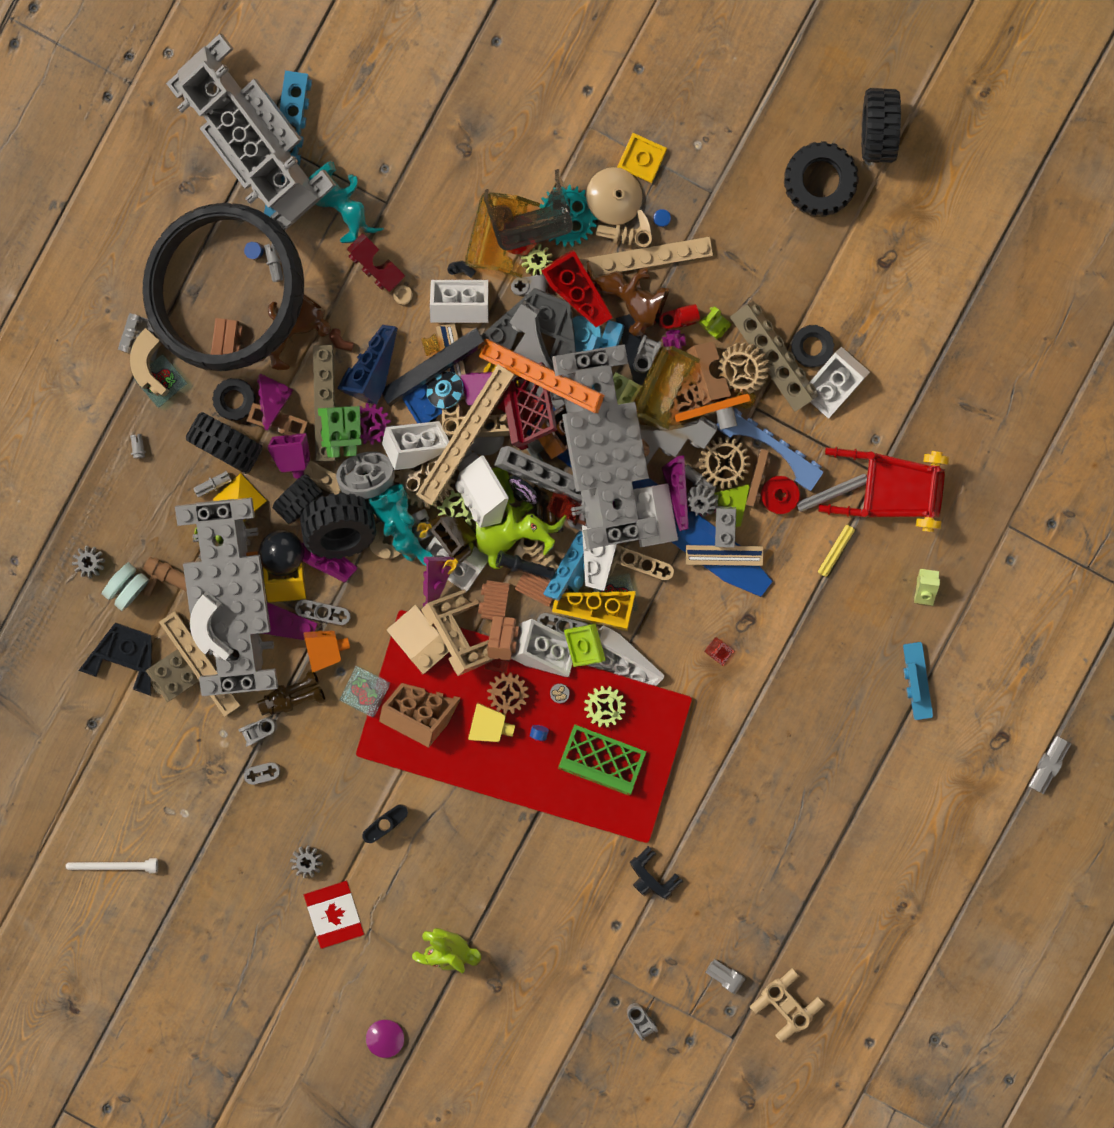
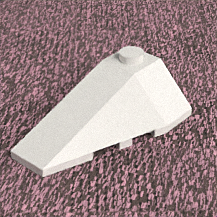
[588,625,664,686]

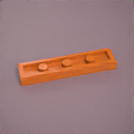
[674,394,751,422]

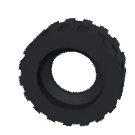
[791,325,834,368]
[212,378,256,421]

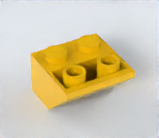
[263,562,306,602]

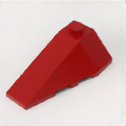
[541,250,613,327]

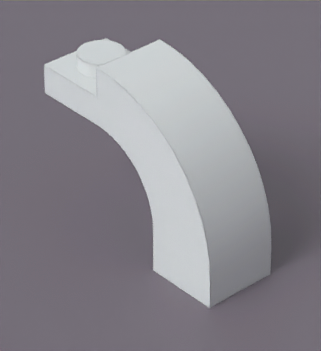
[190,591,233,660]

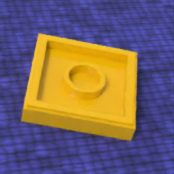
[617,133,668,184]

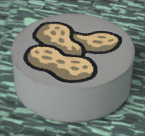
[550,684,569,703]

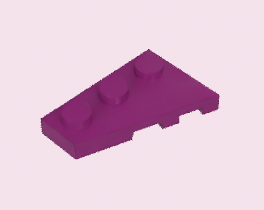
[302,542,358,583]

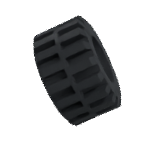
[272,474,323,524]

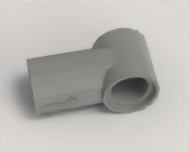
[716,407,737,430]
[705,958,746,994]

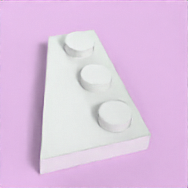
[582,525,617,591]

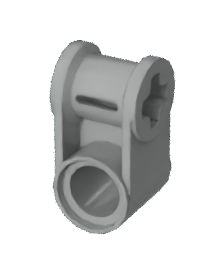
[511,275,548,296]
[633,335,662,373]
[238,717,277,747]
[627,1003,658,1042]

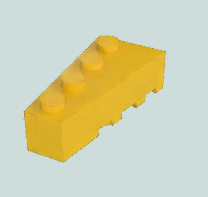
[552,591,636,631]

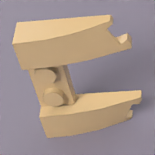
[421,589,494,676]

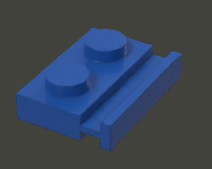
[403,384,442,424]

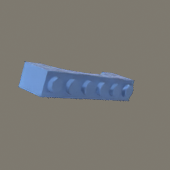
[716,407,823,491]

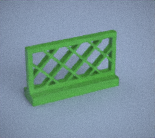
[558,724,646,796]

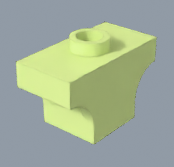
[914,569,940,606]

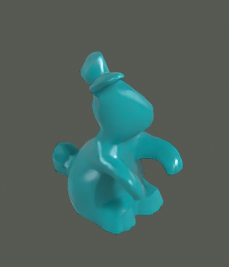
[309,161,384,243]
[369,484,433,566]

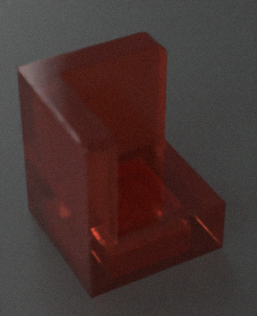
[547,493,581,522]
[484,658,509,673]

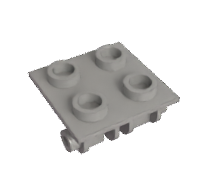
[118,313,158,361]

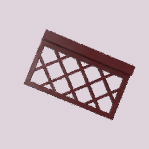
[503,362,557,450]

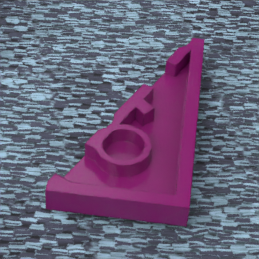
[257,373,293,431]
[662,455,688,531]
[423,557,454,607]

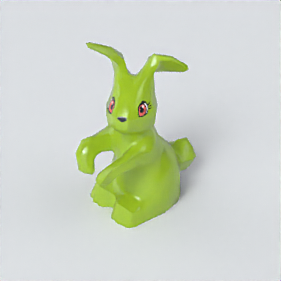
[476,502,567,569]
[412,928,482,973]

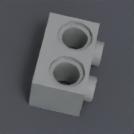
[715,506,736,548]

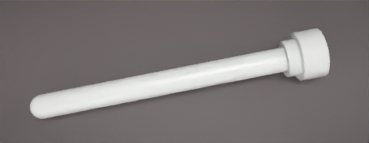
[66,858,158,874]

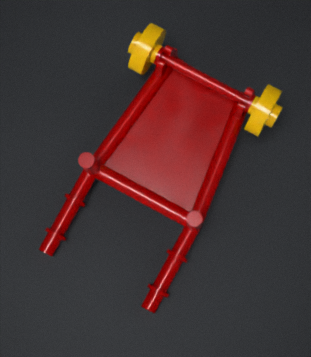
[818,447,949,532]

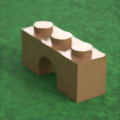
[686,341,731,405]
[247,403,309,435]

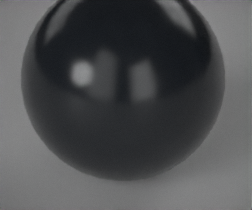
[258,530,305,576]

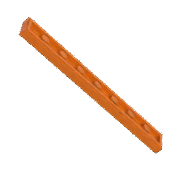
[479,339,605,413]

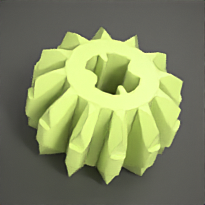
[521,244,553,276]

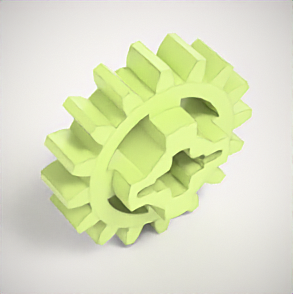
[437,491,473,526]
[584,686,626,727]

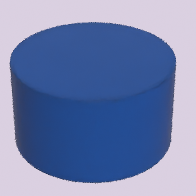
[653,209,671,227]
[244,242,264,259]
[530,725,549,741]

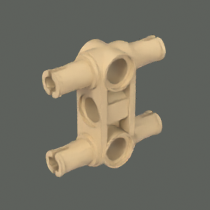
[750,968,825,1043]

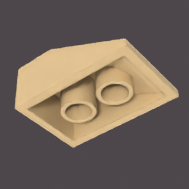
[387,605,449,674]

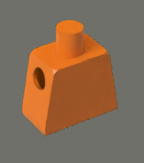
[303,630,350,672]

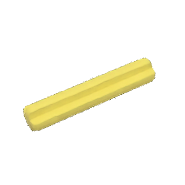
[818,525,855,577]

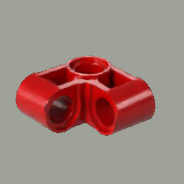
[658,304,700,330]

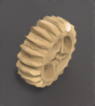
[718,342,770,394]
[699,437,751,488]

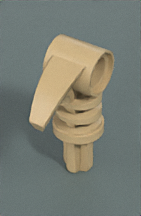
[596,210,652,248]
[514,538,559,574]

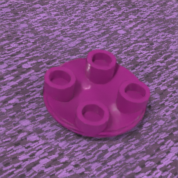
[366,1020,404,1058]

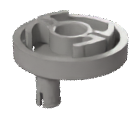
[336,452,395,499]

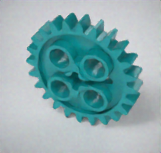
[536,184,598,247]

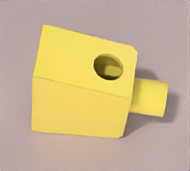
[468,703,515,742]

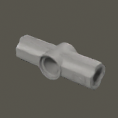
[1028,736,1071,794]

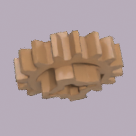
[660,378,701,419]
[487,672,529,714]

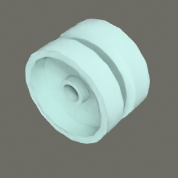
[101,562,150,611]

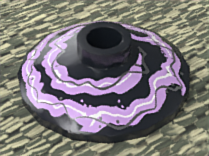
[508,475,539,505]

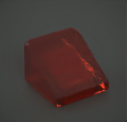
[704,637,734,666]

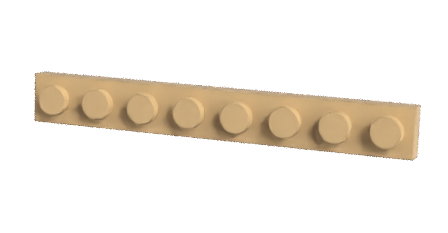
[580,237,713,276]
[416,364,515,506]

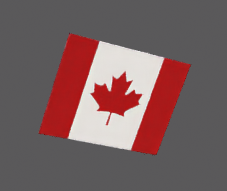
[303,880,364,949]

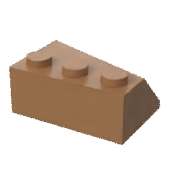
[379,683,460,747]

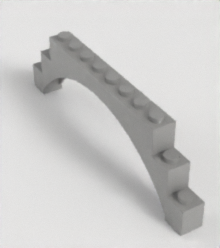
[509,300,718,465]

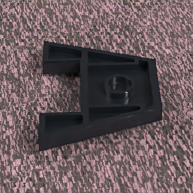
[78,622,152,696]

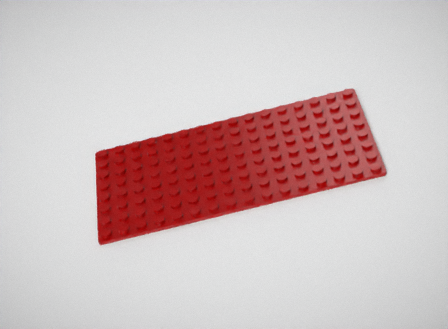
[356,610,692,843]

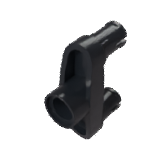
[362,804,408,843]
[629,846,683,900]

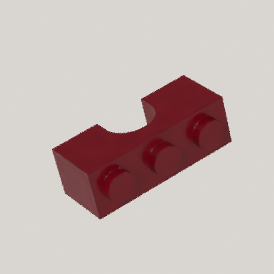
[346,233,405,292]

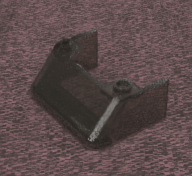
[484,169,573,250]

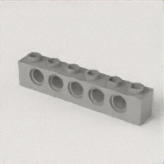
[494,446,582,505]

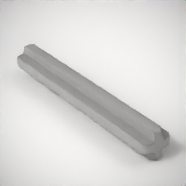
[797,474,867,512]

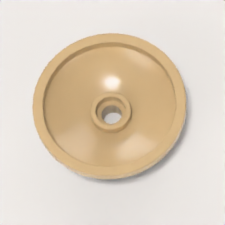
[586,167,642,225]

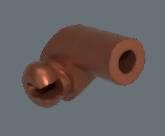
[329,328,354,352]

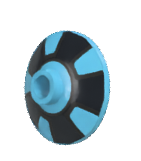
[427,371,464,409]

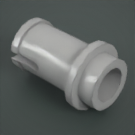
[130,434,146,459]

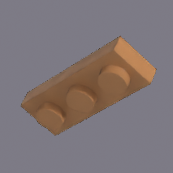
[746,449,771,507]

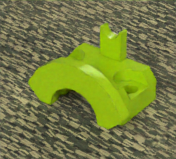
[699,307,732,340]

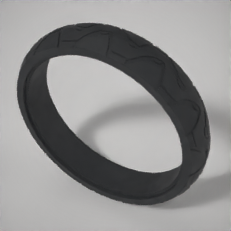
[142,203,304,371]

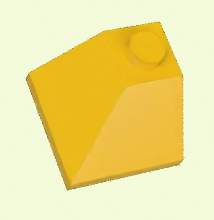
[213,473,267,522]

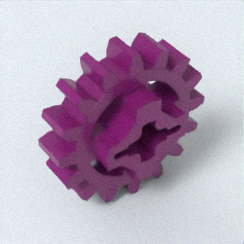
[360,403,391,445]

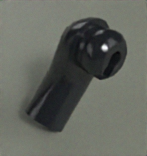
[447,260,477,278]

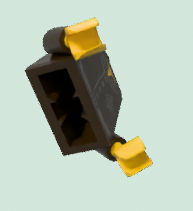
[416,514,477,574]

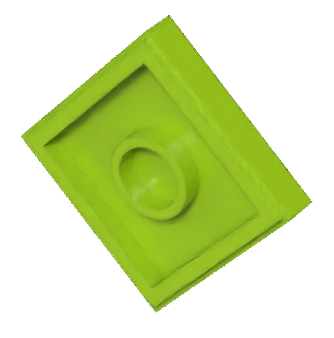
[564,623,606,667]

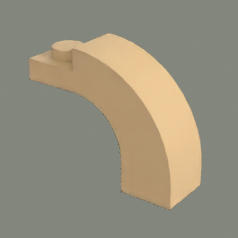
[130,328,170,397]

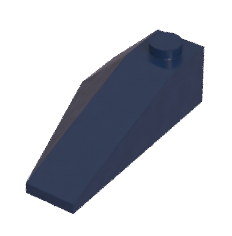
[337,324,398,404]

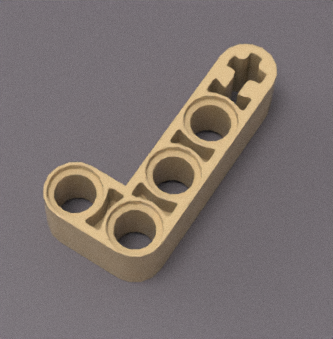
[442,403,510,438]
[608,545,674,580]

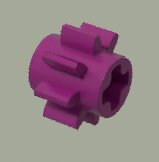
[662,330,686,353]

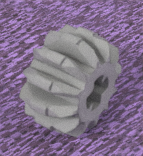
[687,484,718,517]
[72,546,105,578]
[290,845,323,878]

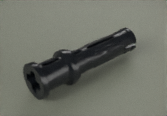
[495,550,555,580]

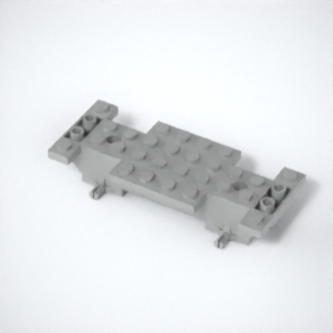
[166,34,336,231]
[551,344,659,549]
[175,498,278,696]

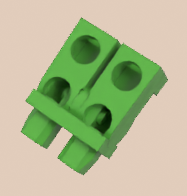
[318,406,361,457]

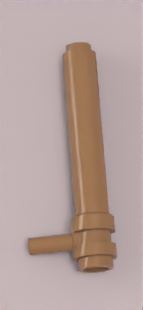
[143,557,187,596]

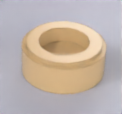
[393,285,413,305]

